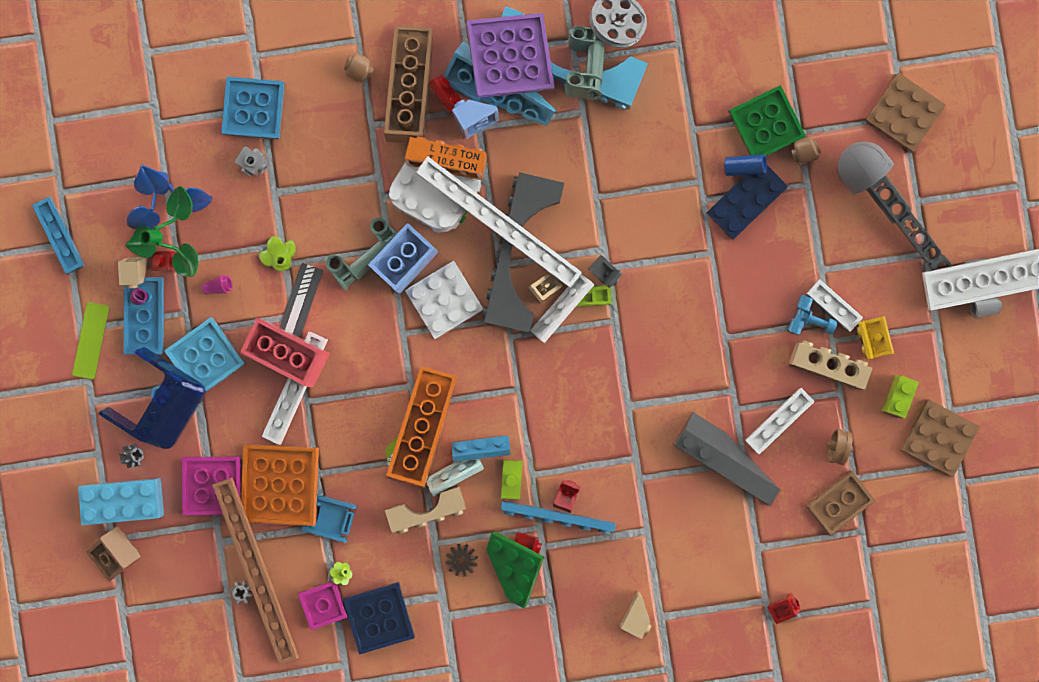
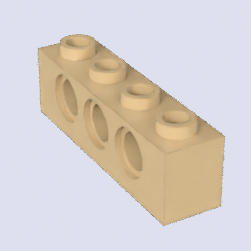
[789,340,872,390]

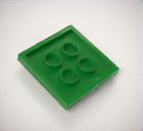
[728,85,806,156]

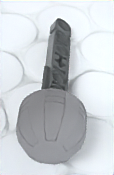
[838,141,952,270]

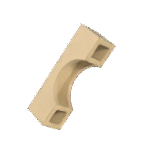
[385,486,466,534]

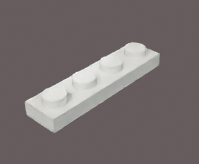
[530,274,594,343]
[745,388,815,454]

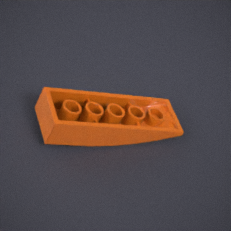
[386,366,457,489]

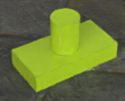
[501,459,523,500]

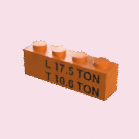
[405,136,487,180]

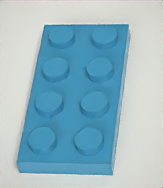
[124,277,164,354]

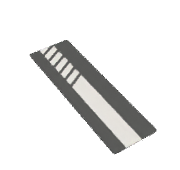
[280,263,323,337]

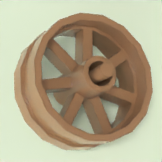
[826,429,854,466]

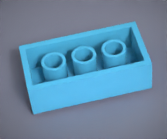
[78,478,164,525]

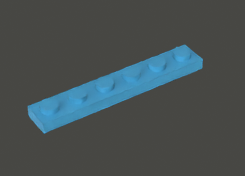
[501,500,616,534]

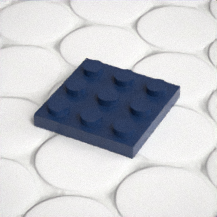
[343,582,415,655]

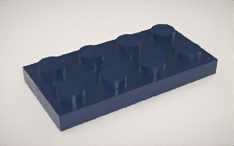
[706,165,788,240]

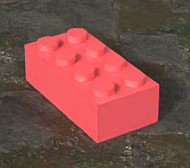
[240,318,330,388]

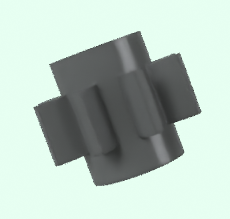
[119,444,145,468]

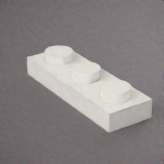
[806,279,863,332]

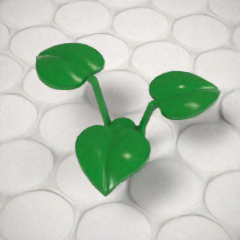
[125,186,199,277]

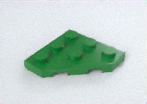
[486,531,544,608]

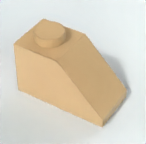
[118,257,148,288]
[620,591,651,639]

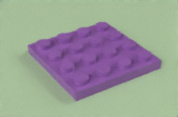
[466,13,555,98]

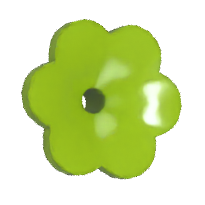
[329,562,353,585]

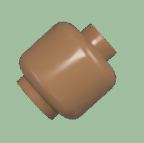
[344,53,374,82]
[791,136,821,164]

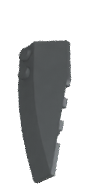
[673,412,780,506]

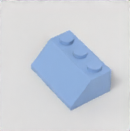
[452,100,499,139]
[368,223,439,294]

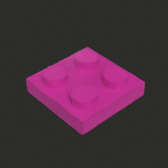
[298,581,348,630]

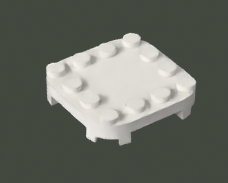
[389,162,481,233]

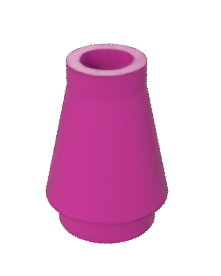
[202,275,233,295]

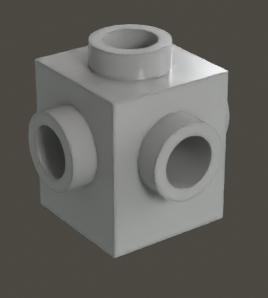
[235,146,267,177]

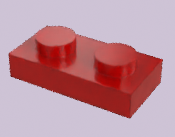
[428,74,461,114]

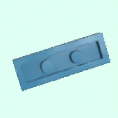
[452,436,511,462]

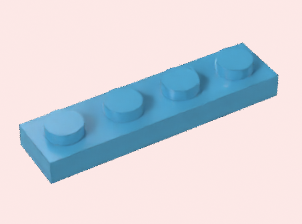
[32,197,85,274]

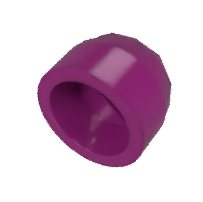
[130,288,147,305]

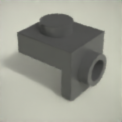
[588,255,622,288]

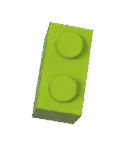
[882,375,919,419]

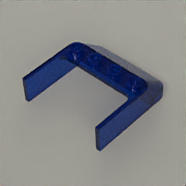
[99,347,206,449]

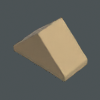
[528,273,563,303]

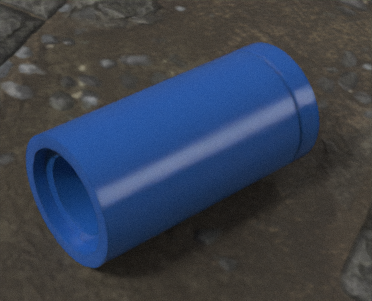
[724,154,767,176]

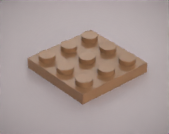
[865,73,946,153]
[901,399,980,477]

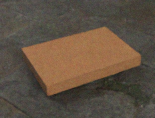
[806,470,875,536]

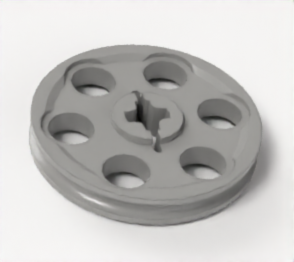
[589,0,647,48]

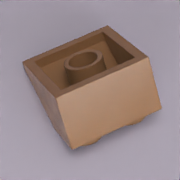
[86,526,141,582]

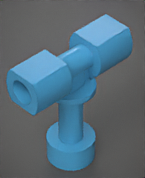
[787,295,837,335]

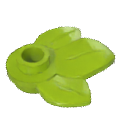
[258,236,296,272]

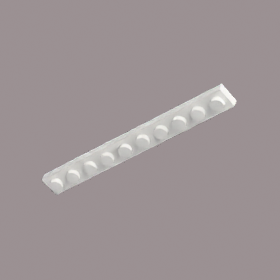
[415,157,582,288]

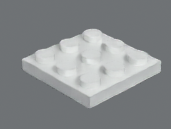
[405,261,484,339]

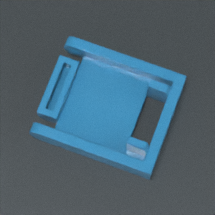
[301,494,357,543]

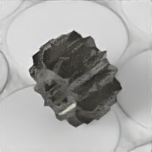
[446,543,478,576]

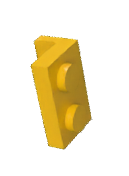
[857,316,894,360]

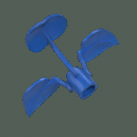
[127,165,212,229]

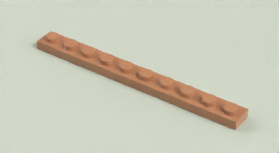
[213,477,299,665]

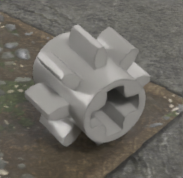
[229,580,253,604]

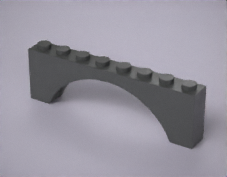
[482,172,564,333]

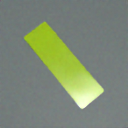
[72,302,109,380]

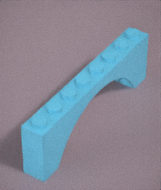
[501,6,648,110]

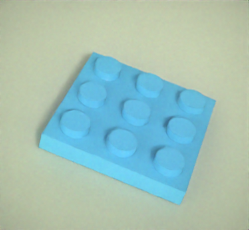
[164,317,246,397]

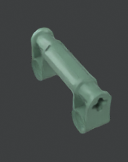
[564,26,605,100]
[326,217,397,291]

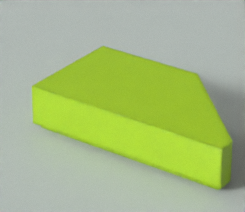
[576,286,612,307]

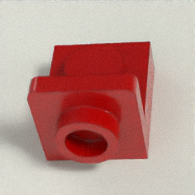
[514,531,542,554]
[767,593,800,624]

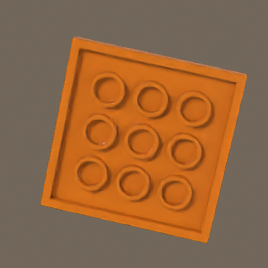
[241,444,319,526]

